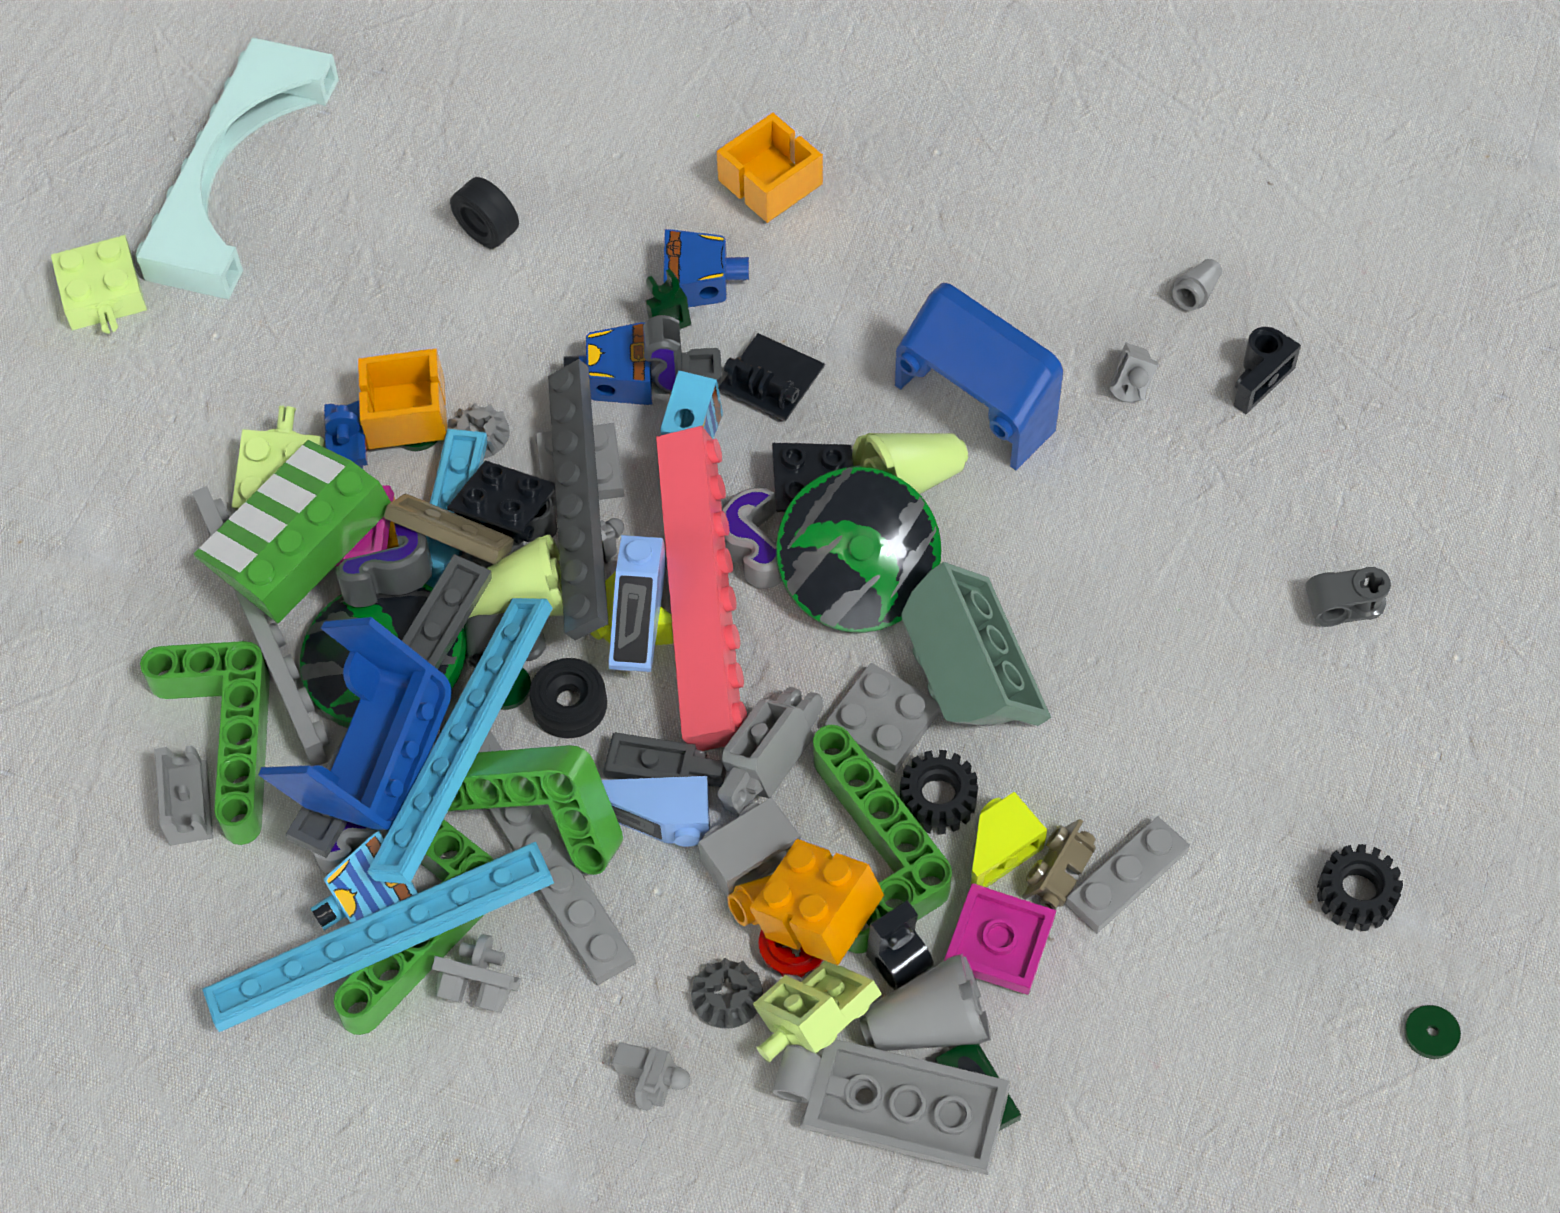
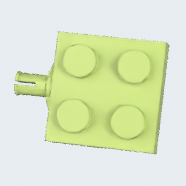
[51,235,147,333]
[232,406,325,510]
[753,961,882,1062]

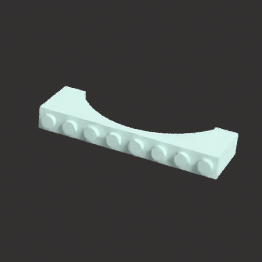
[136,38,339,300]

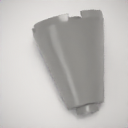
[860,954,991,1051]

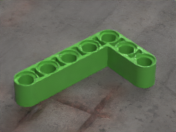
[140,641,270,845]
[813,725,952,954]
[448,745,623,875]
[334,819,494,1035]

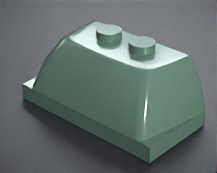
[901,562,1052,726]

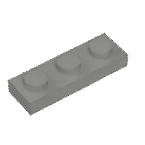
[1066,816,1190,934]

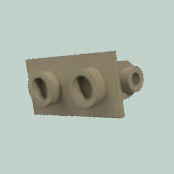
[1022,819,1096,910]

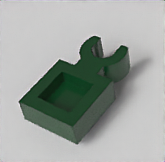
[645,269,692,329]

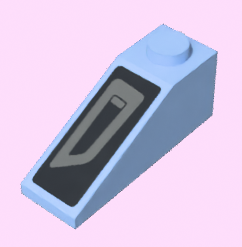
[609,535,667,672]
[602,776,710,847]

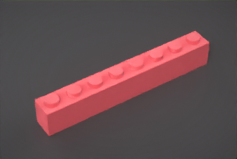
[656,426,748,751]

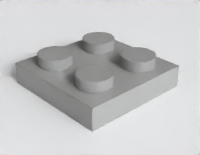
[536,423,624,506]
[824,663,941,773]

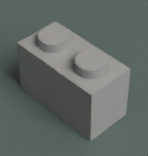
[698,797,801,897]

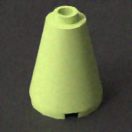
[852,433,968,494]
[469,535,563,618]

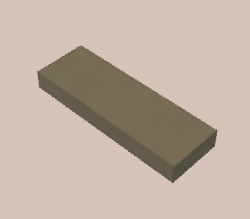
[384,493,514,564]

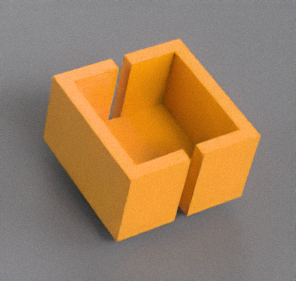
[716,112,823,223]
[358,348,447,449]
[750,839,884,966]

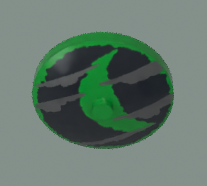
[775,467,942,633]
[300,584,466,728]

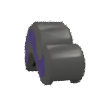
[643,315,722,393]
[336,522,433,607]

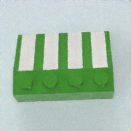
[193,440,391,624]

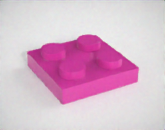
[944,883,1056,995]

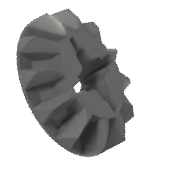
[691,958,763,1029]

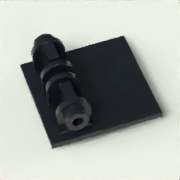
[718,333,825,421]
[772,443,853,512]
[447,460,555,544]

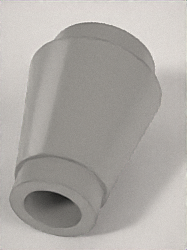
[1172,259,1222,311]

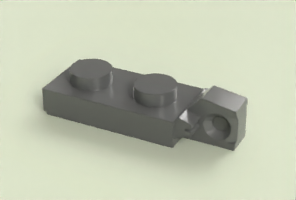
[603,732,726,787]

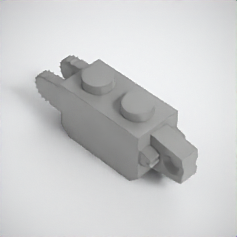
[717,687,824,814]

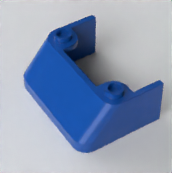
[895,283,1063,470]
[258,617,451,830]

